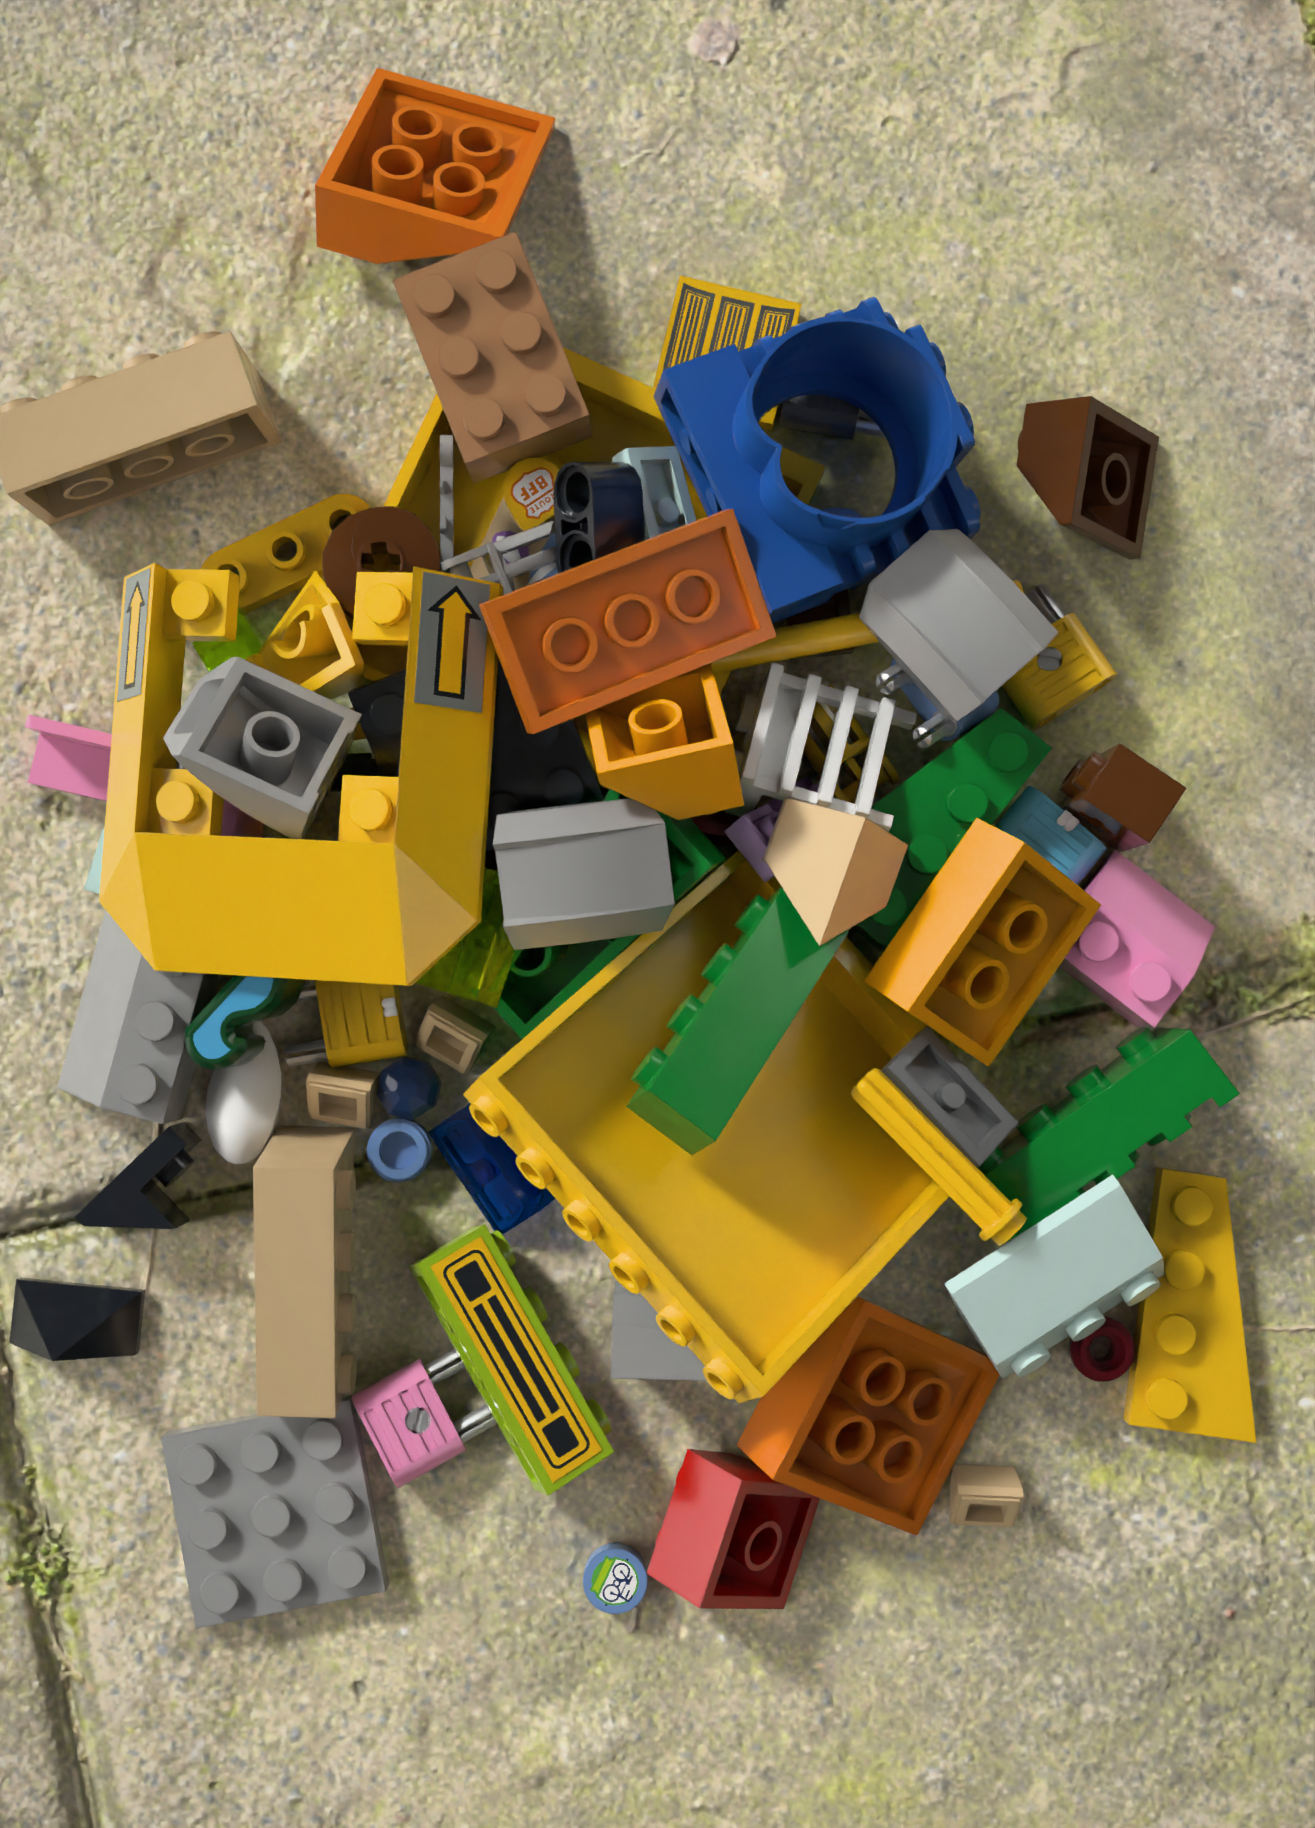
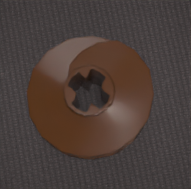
[322,506,441,620]

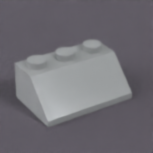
[57,910,221,1124]

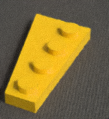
[1123,1167,1257,1443]

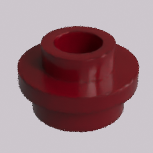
[1069,1316,1135,1382]

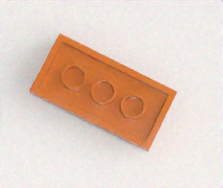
[479,508,777,734]

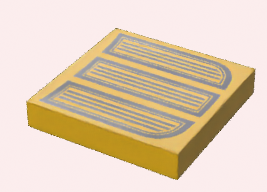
[653,275,802,431]

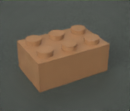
[393,231,592,484]

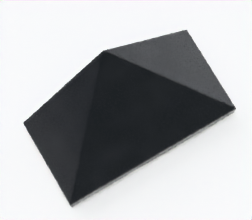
[9,1277,145,1361]

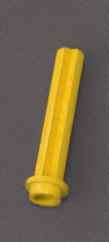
[851,1068,1027,1246]

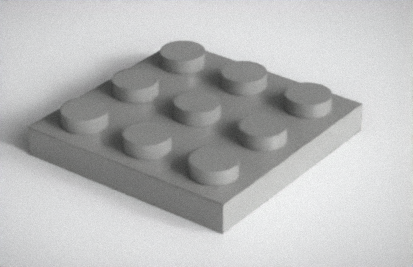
[161,1395,389,1629]

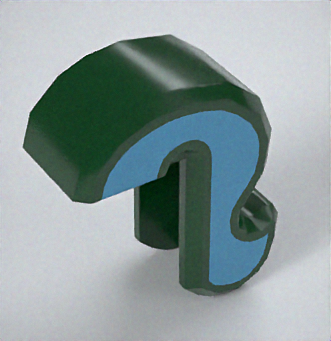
[185,975,306,1070]

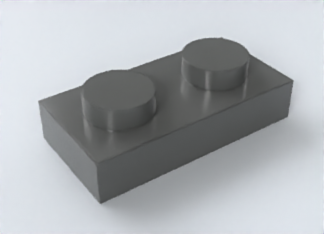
[881,1026,1019,1167]

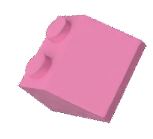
[1059,849,1215,1028]

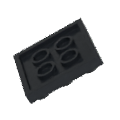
[348,658,605,852]

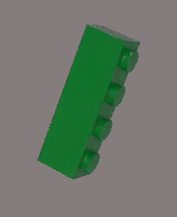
[626,887,849,1155]

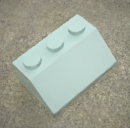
[944,1175,1165,1379]

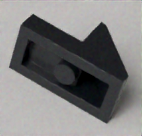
[75,1122,202,1229]

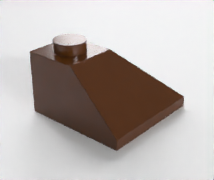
[1016,396,1159,560]

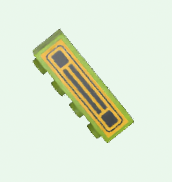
[408,1224,614,1496]

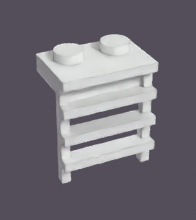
[725,663,917,832]

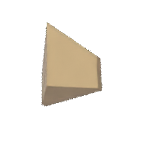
[762,798,908,946]

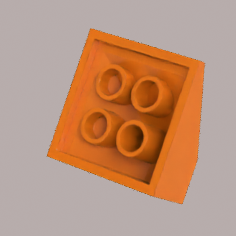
[315,68,556,264]
[736,1296,1000,1536]

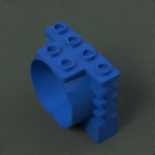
[653,297,981,624]

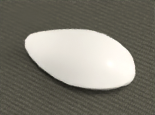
[205,1021,282,1164]

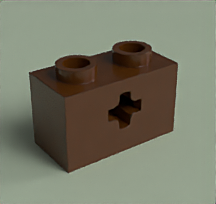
[1058,743,1187,853]

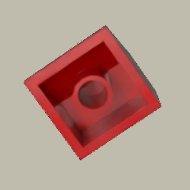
[647,1449,820,1609]

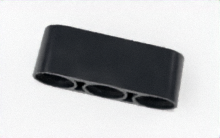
[553,462,645,574]

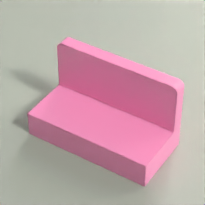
[25,715,112,802]

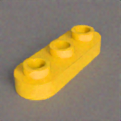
[201,494,370,615]

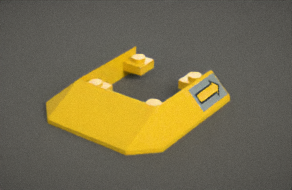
[99,563,503,986]

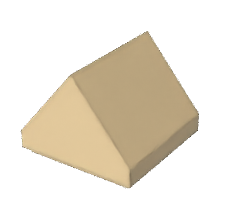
[413,995,496,1076]
[306,1062,381,1129]
[949,1464,1024,1527]

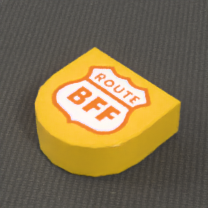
[503,458,560,531]

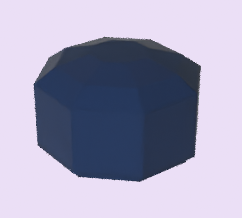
[376,1056,442,1120]

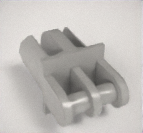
[440,520,557,595]

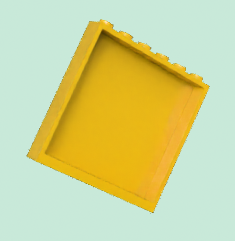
[463,850,949,1403]

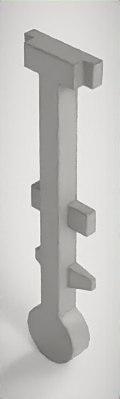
[440,435,454,574]

